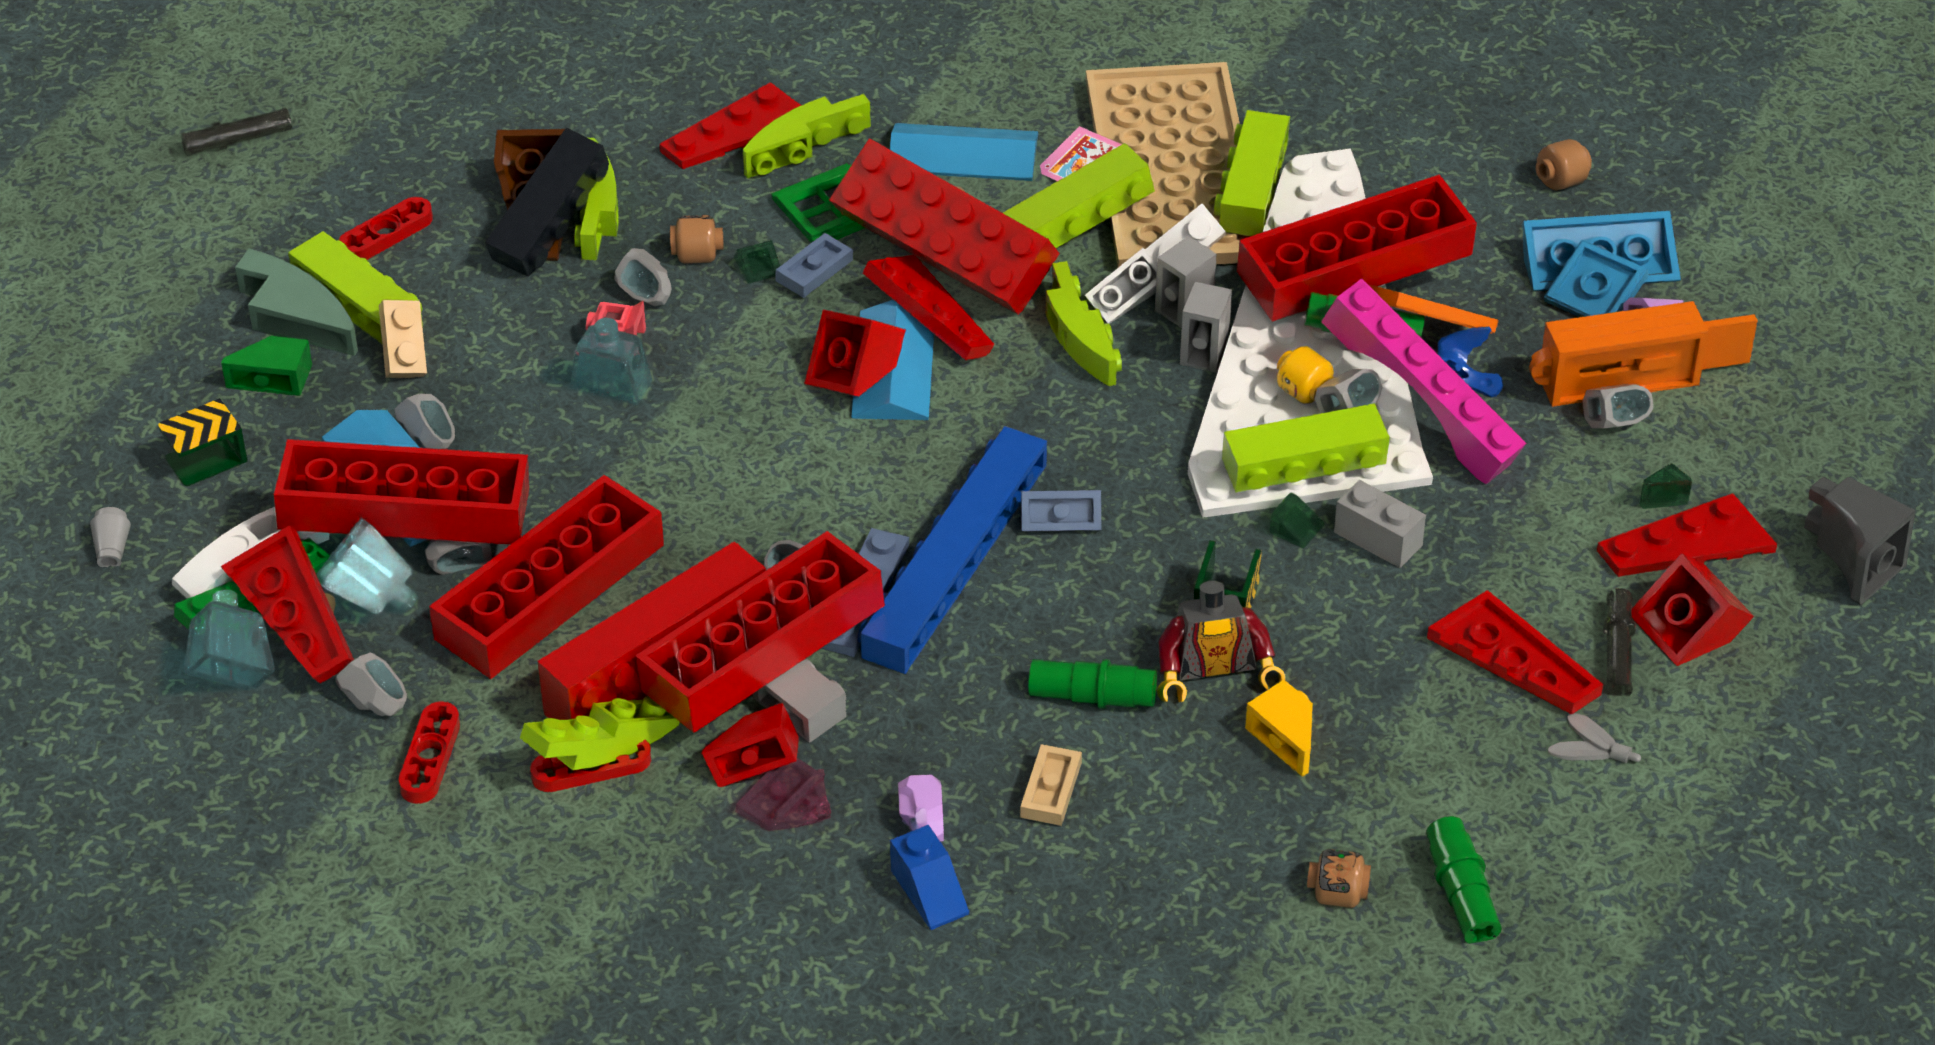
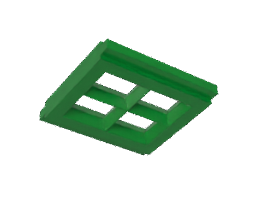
[771,163,865,243]

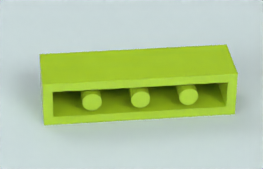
[1214,110,1290,236]
[1003,143,1155,248]
[288,231,423,344]
[1222,403,1390,493]

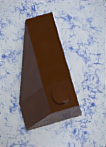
[494,129,565,261]

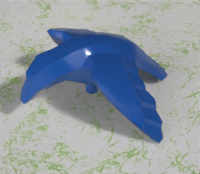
[1438,327,1503,398]

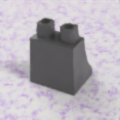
[1804,477,1916,605]

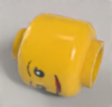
[1277,346,1334,404]

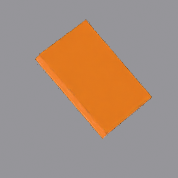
[1368,284,1498,334]

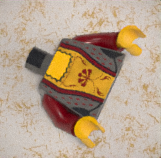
[1157,581,1285,702]

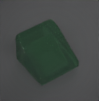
[734,240,780,284]
[1639,463,1692,509]
[1270,492,1325,549]

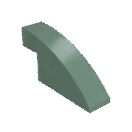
[235,248,358,356]

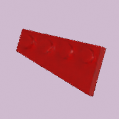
[659,82,802,169]
[862,255,994,360]
[1597,493,1777,577]
[220,525,354,684]
[1427,590,1603,714]

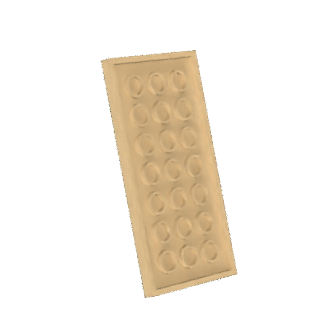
[1086,62,1250,268]

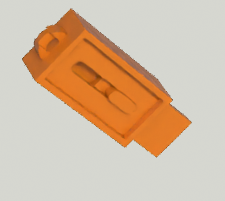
[1529,301,1758,407]

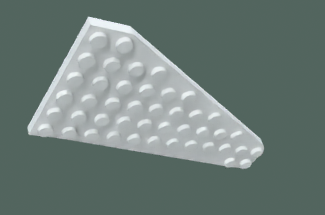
[1188,149,1433,518]

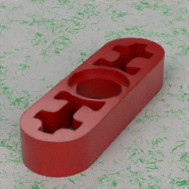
[339,197,433,260]
[399,701,460,804]
[530,739,651,792]

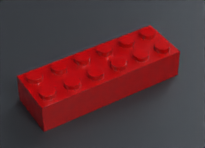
[829,138,1060,315]
[1237,174,1477,322]
[274,439,529,544]
[429,475,664,679]
[635,531,885,733]
[537,541,766,720]

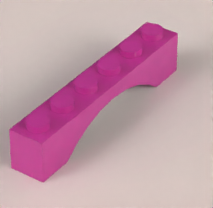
[1321,279,1527,484]

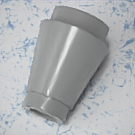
[90,507,131,567]

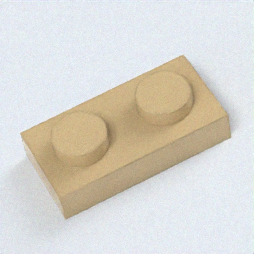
[379,300,427,378]
[1020,744,1082,826]

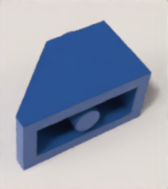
[890,824,969,930]

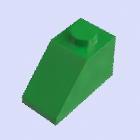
[221,336,312,396]

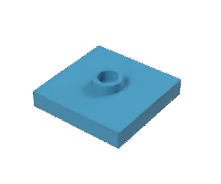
[1544,240,1648,317]

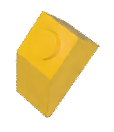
[1245,680,1313,777]

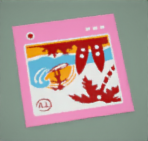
[1040,126,1122,181]

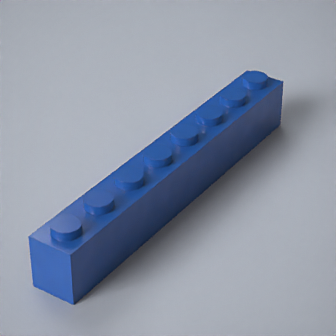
[857,426,1047,674]

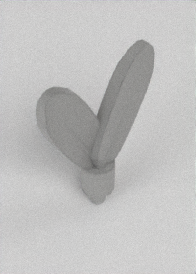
[1548,713,1641,763]

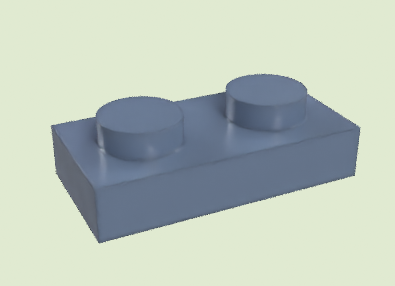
[776,233,853,298]
[1021,490,1101,531]

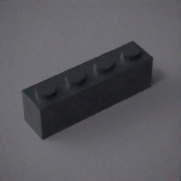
[485,127,609,277]

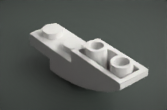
[1085,204,1226,324]
[172,507,330,599]

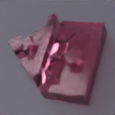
[735,758,831,831]

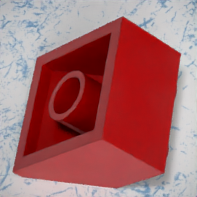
[804,309,906,397]
[1628,553,1754,666]

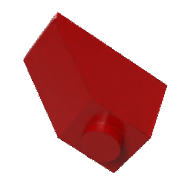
[702,703,799,787]

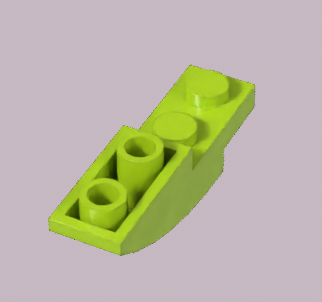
[743,94,871,178]
[574,137,619,260]
[1046,261,1122,386]
[520,696,680,770]

